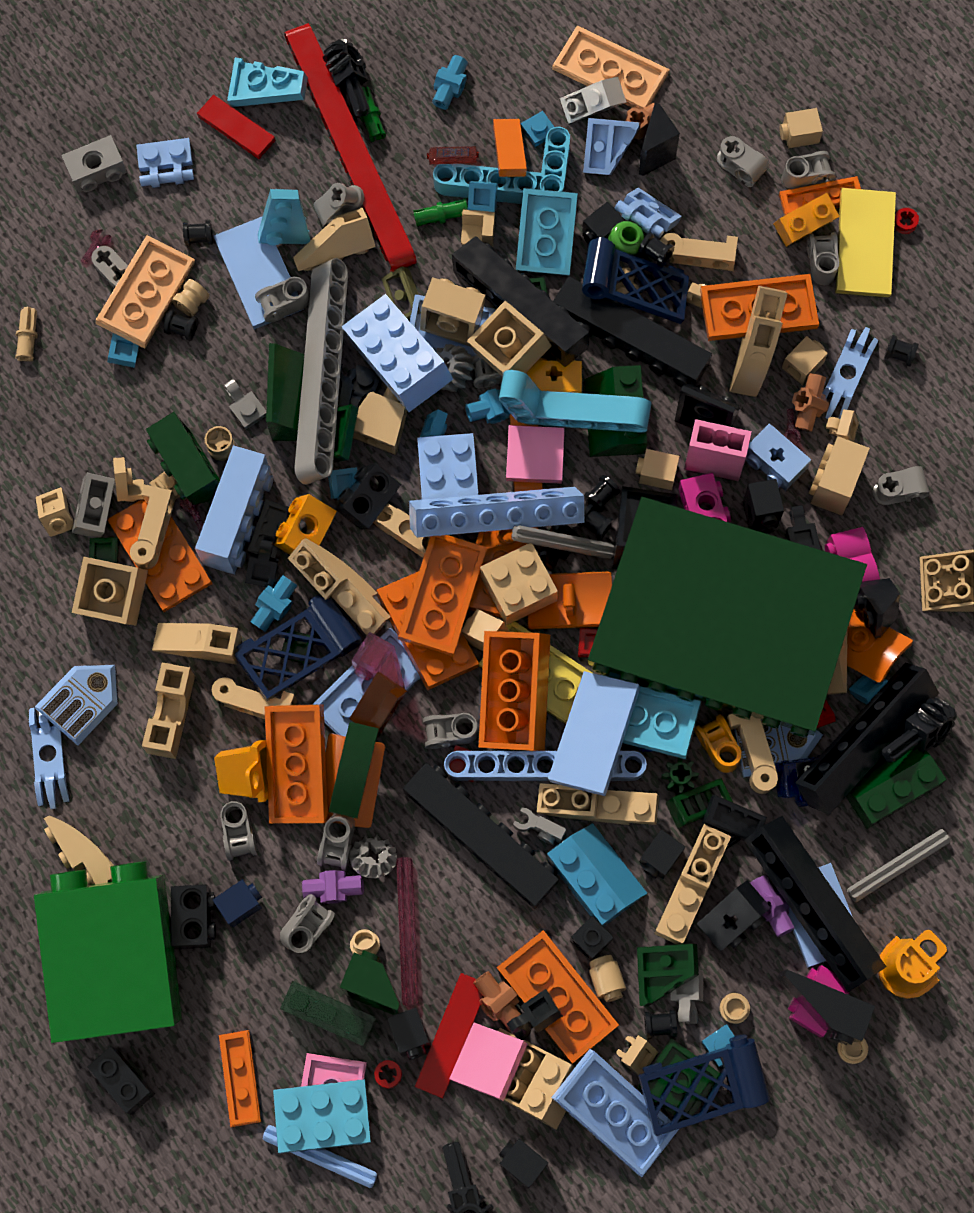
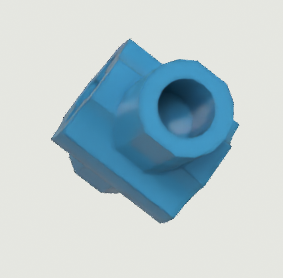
[432,55,468,110]
[465,388,510,424]
[250,575,298,632]

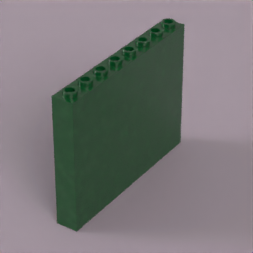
[588,497,867,738]

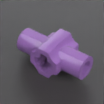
[302,870,364,904]
[750,875,795,937]

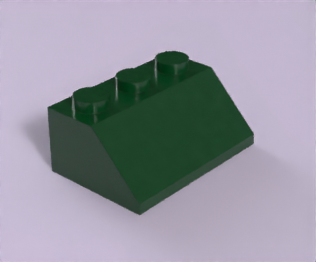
[266,343,305,441]
[584,365,647,457]
[146,412,220,505]
[846,748,947,829]
[340,950,404,1015]

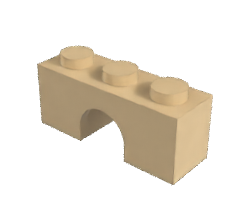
[142,663,195,759]

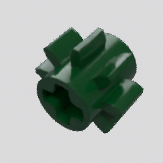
[661,757,699,795]

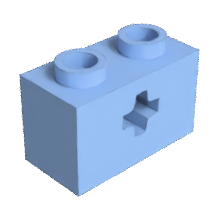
[746,423,811,491]

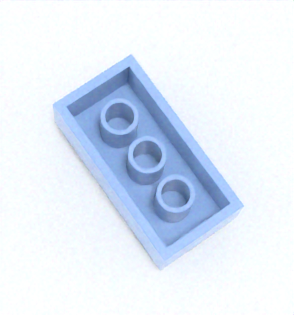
[341,294,453,412]
[195,445,274,575]

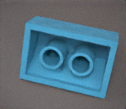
[546,823,647,927]

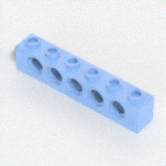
[409,487,584,538]

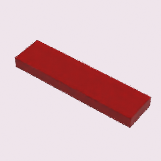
[415,973,483,1099]

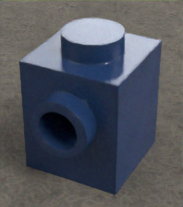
[212,879,262,928]

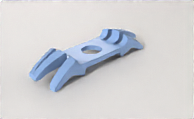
[822,327,879,419]
[29,708,69,809]

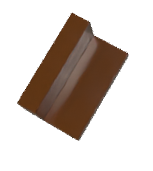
[349,672,407,738]

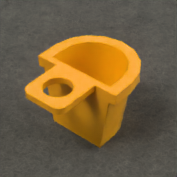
[214,740,268,802]
[878,930,947,999]

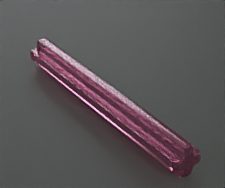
[396,857,418,1006]

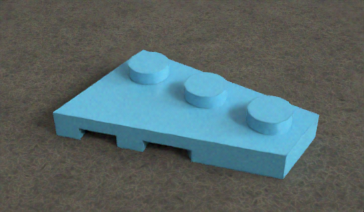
[227,57,308,107]
[258,189,311,245]

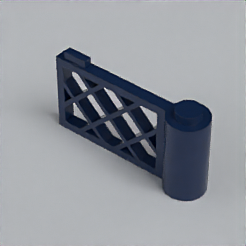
[582,237,689,324]
[235,594,362,701]
[638,1035,771,1136]

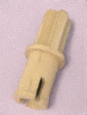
[15,307,38,361]

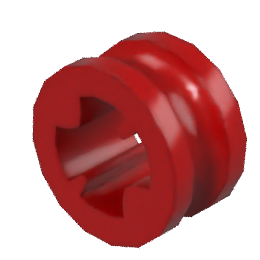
[894,208,919,234]
[374,1060,402,1089]

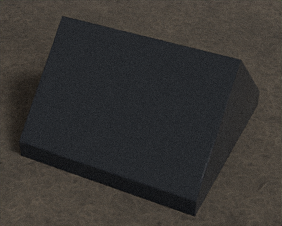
[639,103,680,176]

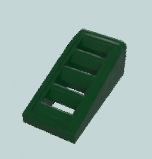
[666,778,733,829]

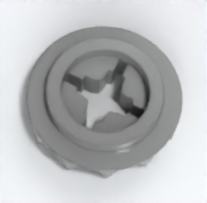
[350,835,397,878]

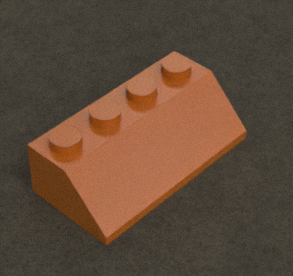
[478,631,551,751]

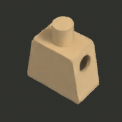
[353,387,407,455]

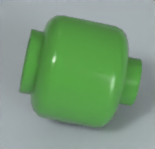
[607,221,644,256]

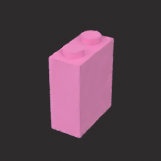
[684,419,752,481]

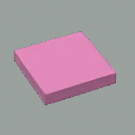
[506,425,564,484]
[449,1023,528,1101]
[301,1053,367,1087]

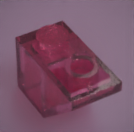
[351,632,405,689]

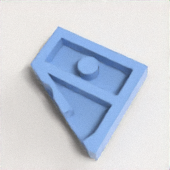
[583,118,641,175]

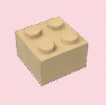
[420,277,485,347]
[467,301,551,377]
[809,436,870,515]
[480,543,558,626]
[72,557,148,626]

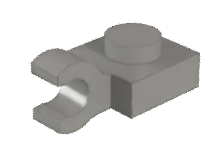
[224,379,266,430]
[513,808,566,845]
[671,970,703,1024]

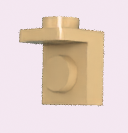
[113,457,144,502]
[36,487,74,537]

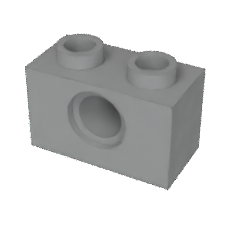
[61,135,127,193]
[72,472,115,538]

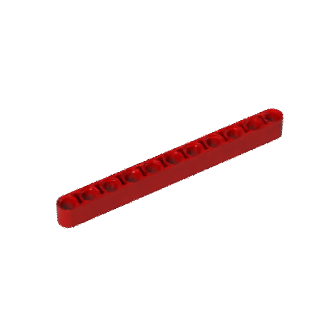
[284,23,417,272]

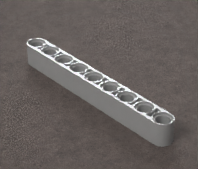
[295,258,348,485]

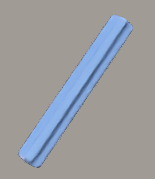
[262,1125,377,1188]

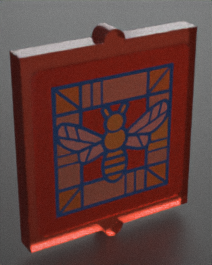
[427,146,479,165]

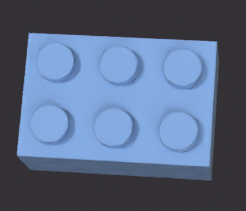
[417,433,478,500]

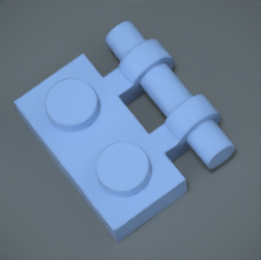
[136,138,194,188]
[615,188,682,238]

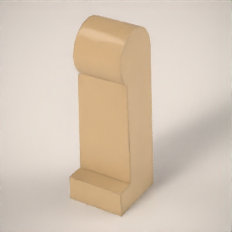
[660,233,738,271]
[130,484,176,569]
[373,504,430,558]
[212,677,297,719]
[726,714,778,794]

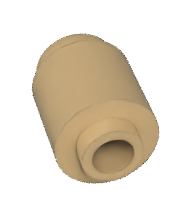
[589,955,626,1002]

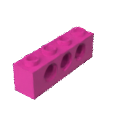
[678,473,731,523]

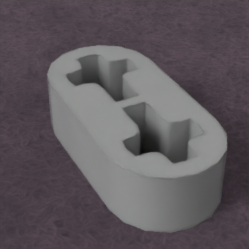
[91,246,128,288]

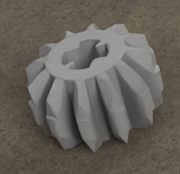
[437,344,475,392]

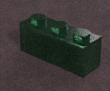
[280,981,378,1048]

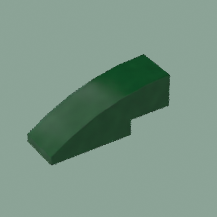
[328,722,379,819]

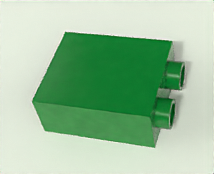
[34,861,182,1043]

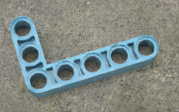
[433,127,570,204]
[499,370,652,432]

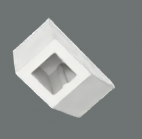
[560,77,626,124]

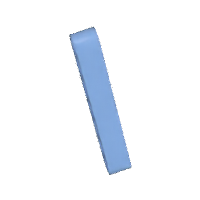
[444,751,647,781]

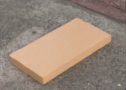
[552,26,670,109]
[96,235,195,349]

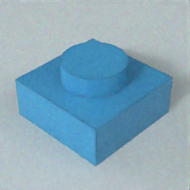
[521,111,554,147]
[468,181,498,212]
[107,334,139,368]
[420,409,448,437]
[328,467,357,499]
[849,675,888,704]
[701,1024,735,1067]

